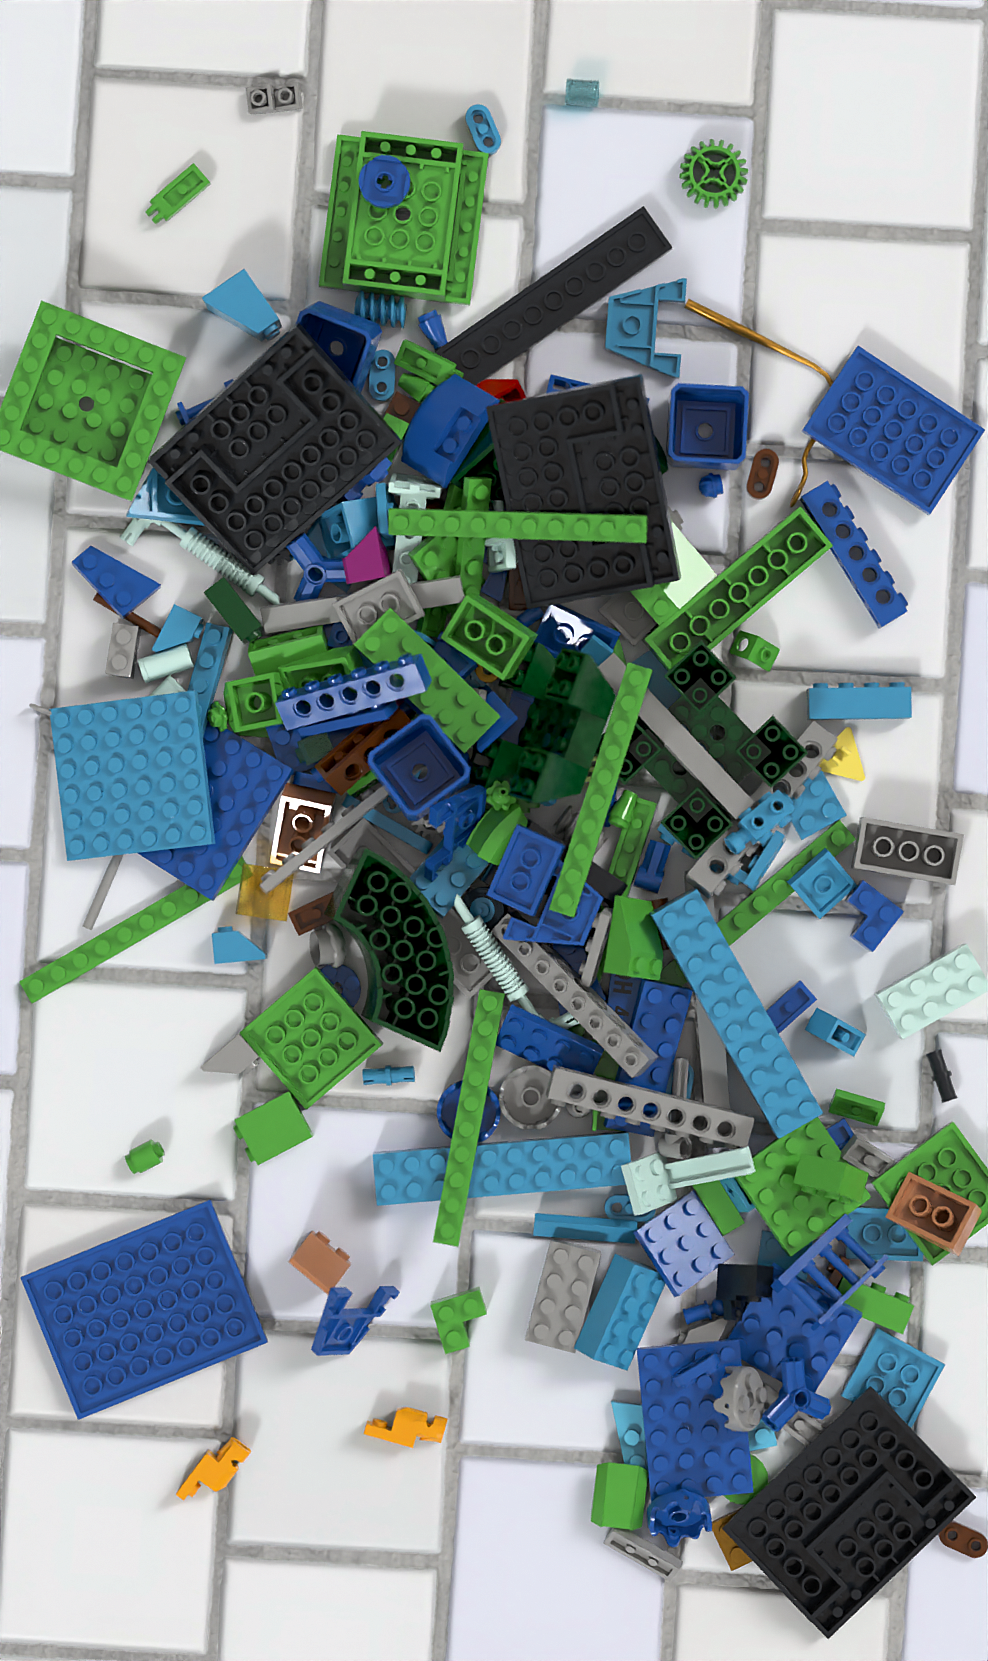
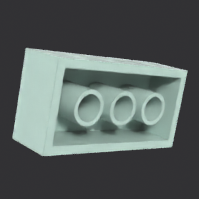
[875,944,988,1039]

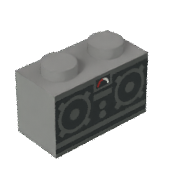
[105,623,141,679]

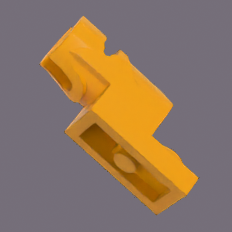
[364,1407,447,1448]
[176,1437,251,1501]

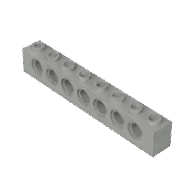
[685,720,838,899]
[491,911,658,1078]
[546,1065,755,1149]

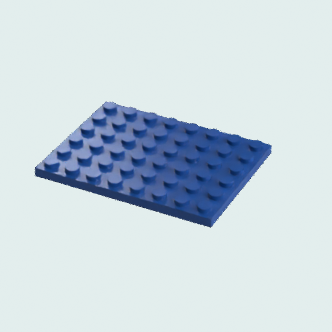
[20,1199,268,1420]

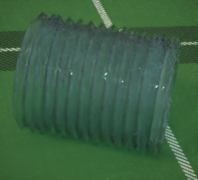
[565,78,600,108]

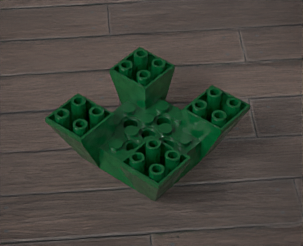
[595,641,809,860]
[468,642,616,804]

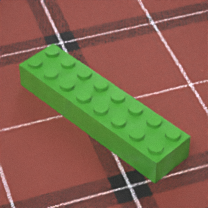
[642,506,833,672]

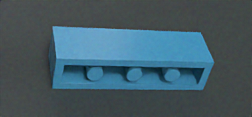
[807,682,912,720]

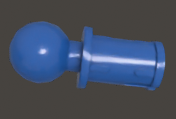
[682,1298,724,1325]

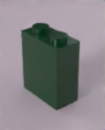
[203,577,264,644]

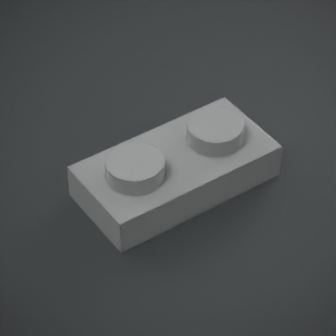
[841,1134,895,1178]

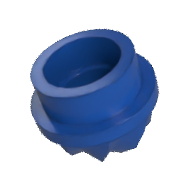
[698,473,723,498]

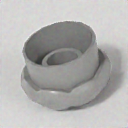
[309,923,347,968]

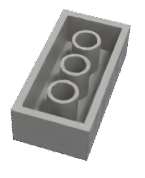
[851,817,964,885]
[525,1238,601,1353]

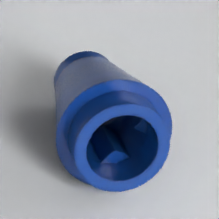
[417,309,448,349]

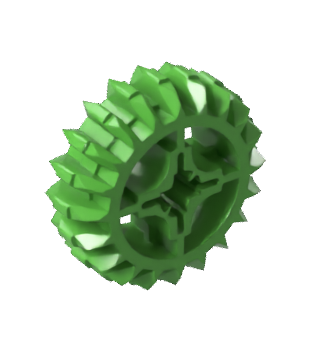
[679,139,748,209]

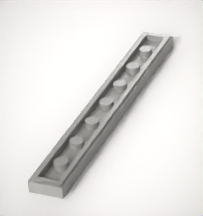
[260,575,465,634]
[598,653,754,821]

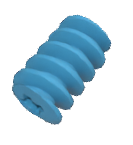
[354,291,407,329]

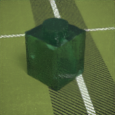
[294,732,333,767]

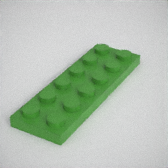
[354,608,501,753]

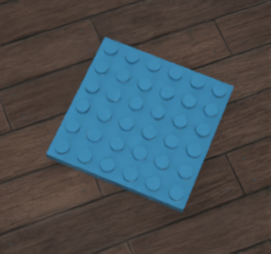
[49,690,215,861]

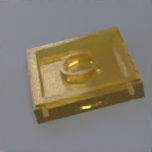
[235,863,294,921]

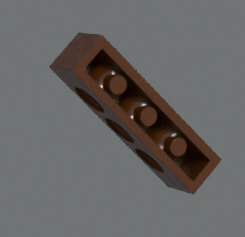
[314,703,412,796]

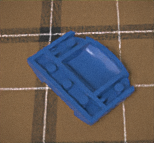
[401,374,500,489]

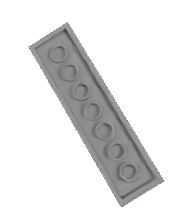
[327,818,493,999]

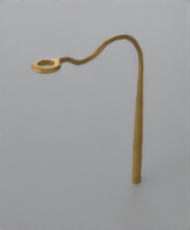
[684,299,833,507]

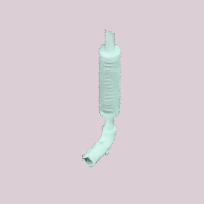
[120,517,280,605]
[454,894,579,1030]

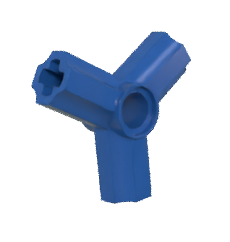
[286,533,346,601]
[762,1357,831,1432]

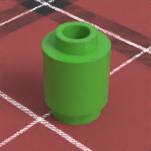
[125,1139,165,1174]

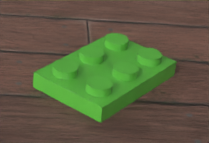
[408,536,486,614]

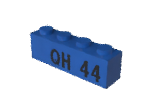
[607,973,645,1026]

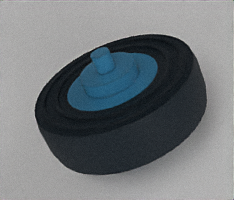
[463,887,507,933]

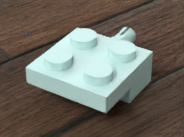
[485,500,518,573]

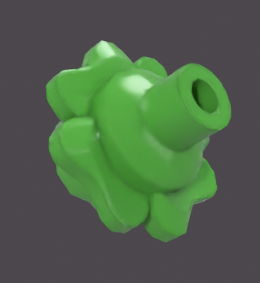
[207,701,228,732]
[486,781,516,810]

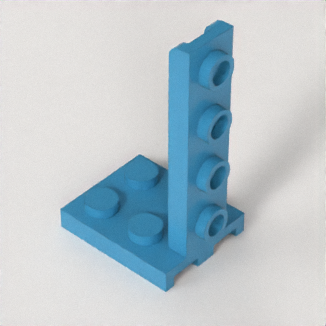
[657,824,786,891]

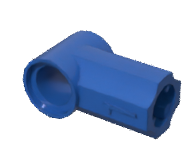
[633,839,671,894]

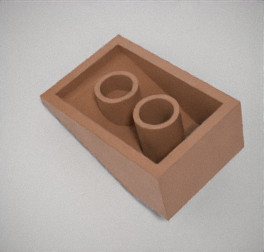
[270,783,336,874]
[885,1172,982,1257]
[288,1231,351,1294]

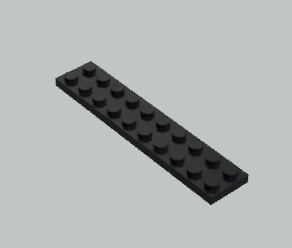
[435,206,673,385]

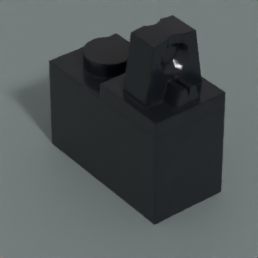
[716,1264,774,1321]

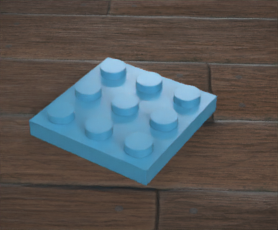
[840,1327,945,1428]

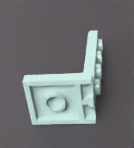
[388,473,442,583]
[621,1146,755,1216]

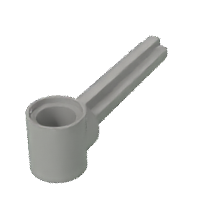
[658,1058,693,1160]

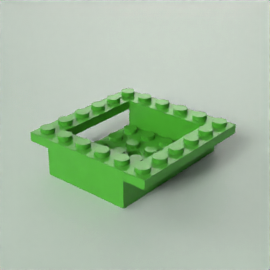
[318,131,489,306]
[0,300,186,502]

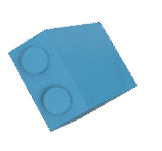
[202,269,282,342]
[318,494,398,559]

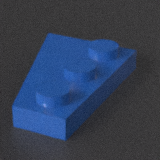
[72,546,161,619]

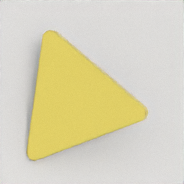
[819,727,865,781]

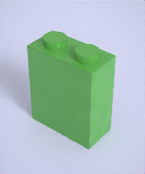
[233,1091,314,1165]

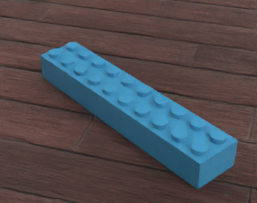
[649,888,823,1139]
[373,1131,631,1206]

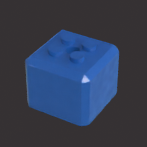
[296,301,382,393]
[666,383,749,470]
[368,714,470,821]

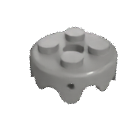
[499,1065,562,1129]
[714,1366,767,1432]

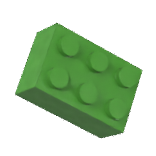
[440,593,538,680]

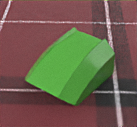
[223,672,285,733]
[466,803,528,865]
[591,1462,648,1531]

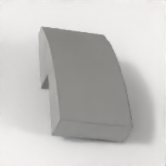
[246,82,303,114]

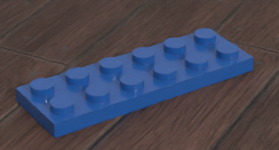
[603,978,693,1137]

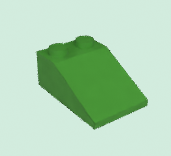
[277,645,364,706]
[604,895,663,981]

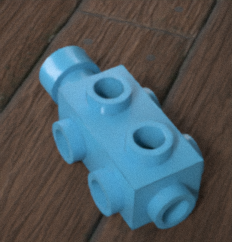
[724,789,795,855]

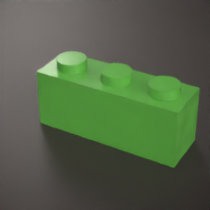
[248,625,331,676]
[836,1275,914,1334]

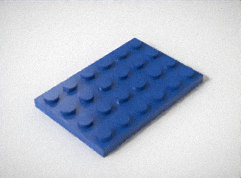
[802,346,985,515]
[138,721,295,901]
[636,1338,753,1502]

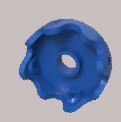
[437,1080,501,1142]
[646,1489,712,1547]

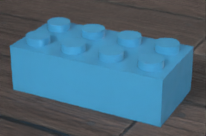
[574,1254,666,1371]

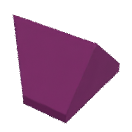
[342,526,391,584]

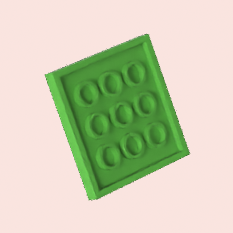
[240,966,384,1110]
[735,1117,871,1257]
[871,1122,988,1266]

